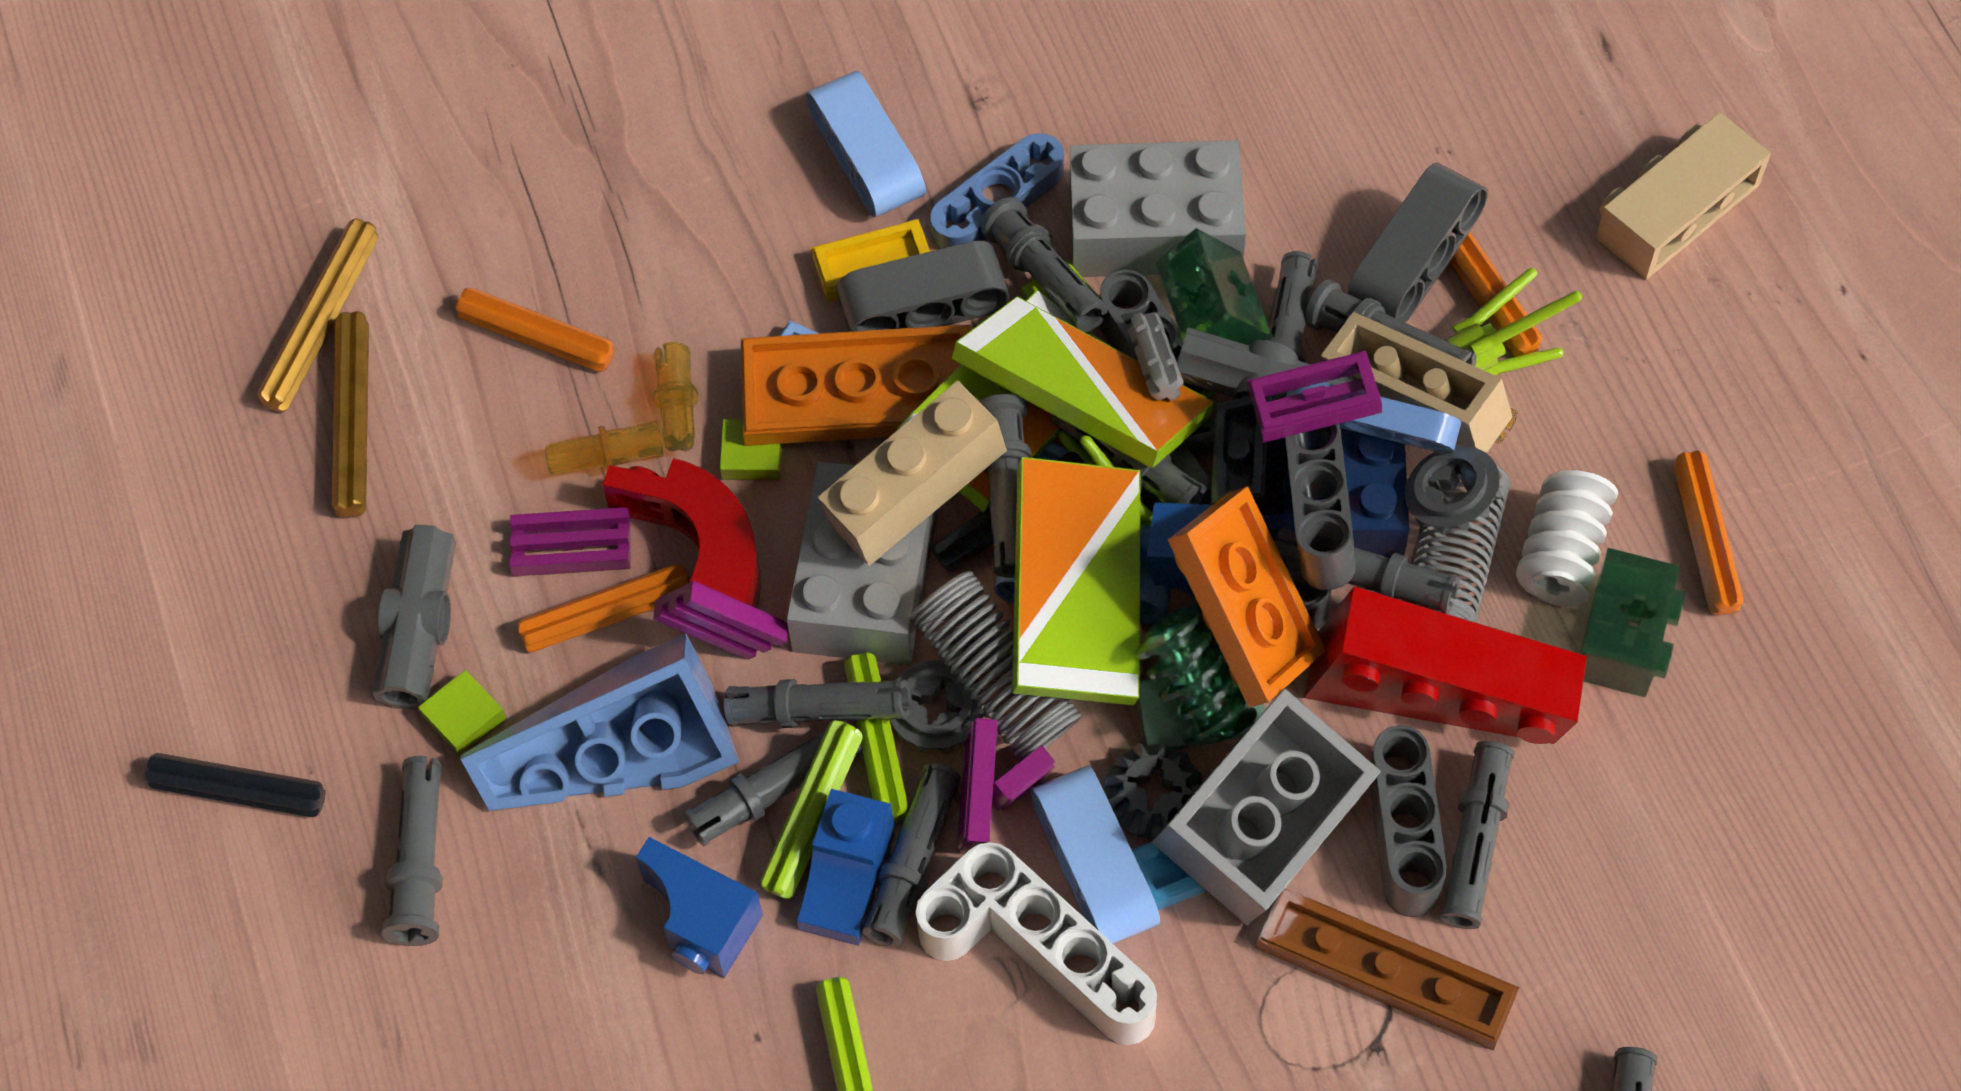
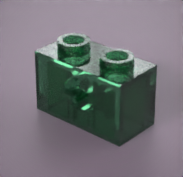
[1155,228,1273,345]
[1580,548,1686,698]

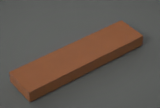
[1256,888,1520,1051]

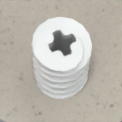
[1516,470,1618,607]

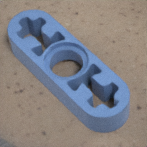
[931,133,1064,249]
[1286,382,1462,453]

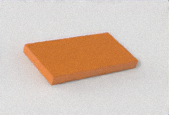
[741,325,971,446]

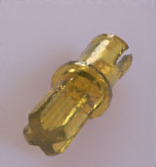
[652,342,699,452]
[544,420,664,475]

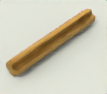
[257,218,379,413]
[332,311,369,518]

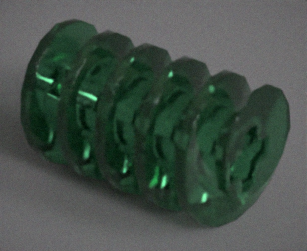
[1135,605,1258,744]

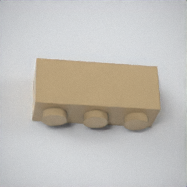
[1596,112,1771,280]
[1321,312,1513,453]
[818,380,1007,566]

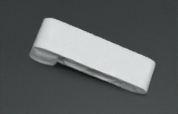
[916,842,1157,1045]

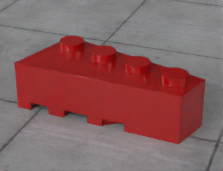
[1304,586,1587,744]

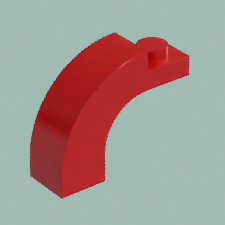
[602,458,761,608]

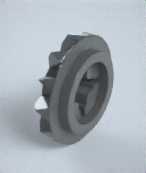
[1405,445,1502,535]
[889,660,985,754]
[1104,741,1202,839]

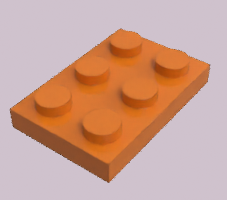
[1168,486,1326,708]

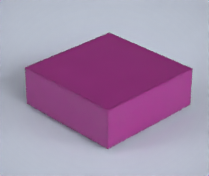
[992,745,1056,811]

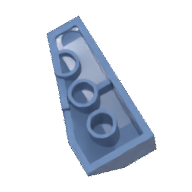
[461,633,739,811]

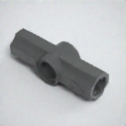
[1177,328,1357,414]
[372,525,456,710]

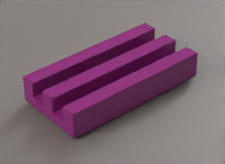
[1247,350,1382,443]
[509,507,631,576]
[653,581,788,660]
[957,718,998,854]

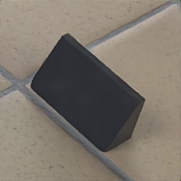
[1210,395,1288,516]

